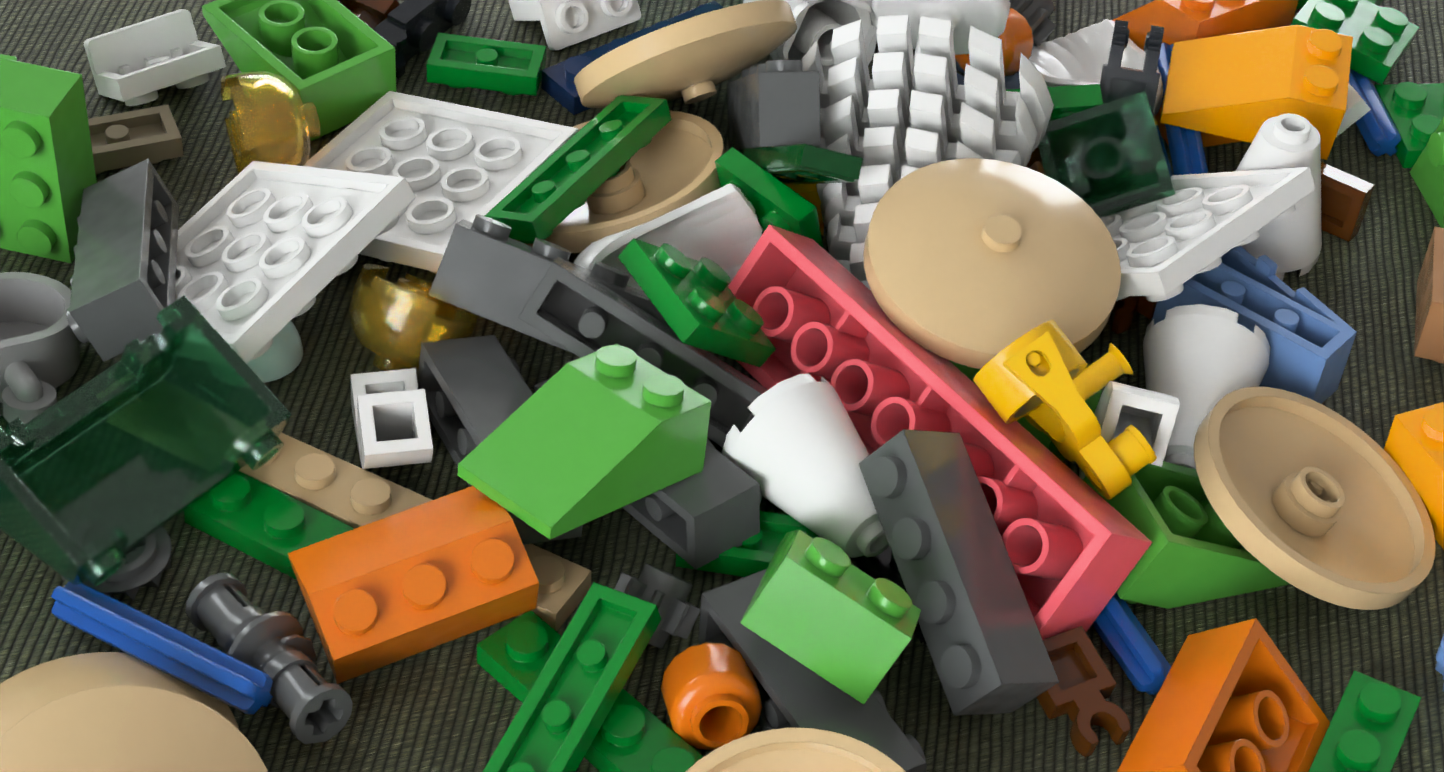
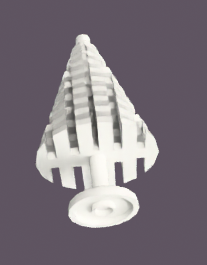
[801,0,1054,290]

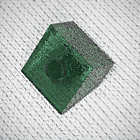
[1038,91,1176,218]

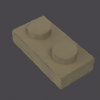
[88,104,184,175]

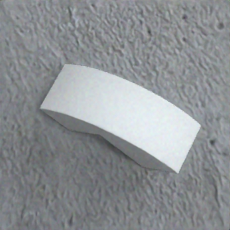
[350,368,433,469]
[1079,381,1180,480]

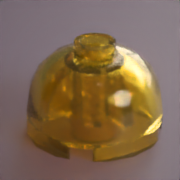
[221,71,320,174]
[349,264,480,371]

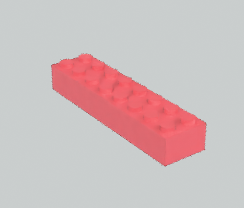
[728,224,1153,640]

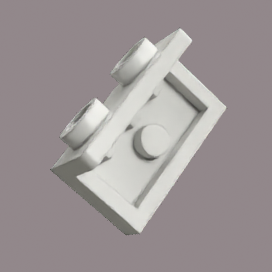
[508,0,641,50]
[84,9,226,106]

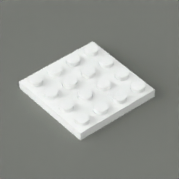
[302,91,579,273]
[144,161,416,364]
[1088,167,1316,302]

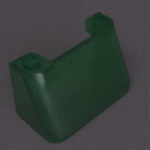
[0,295,292,586]

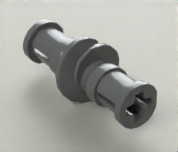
[186,572,353,744]

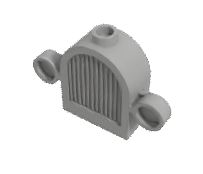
[0,272,80,432]

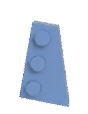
[1152,246,1357,404]

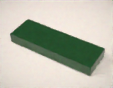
[743,144,863,185]

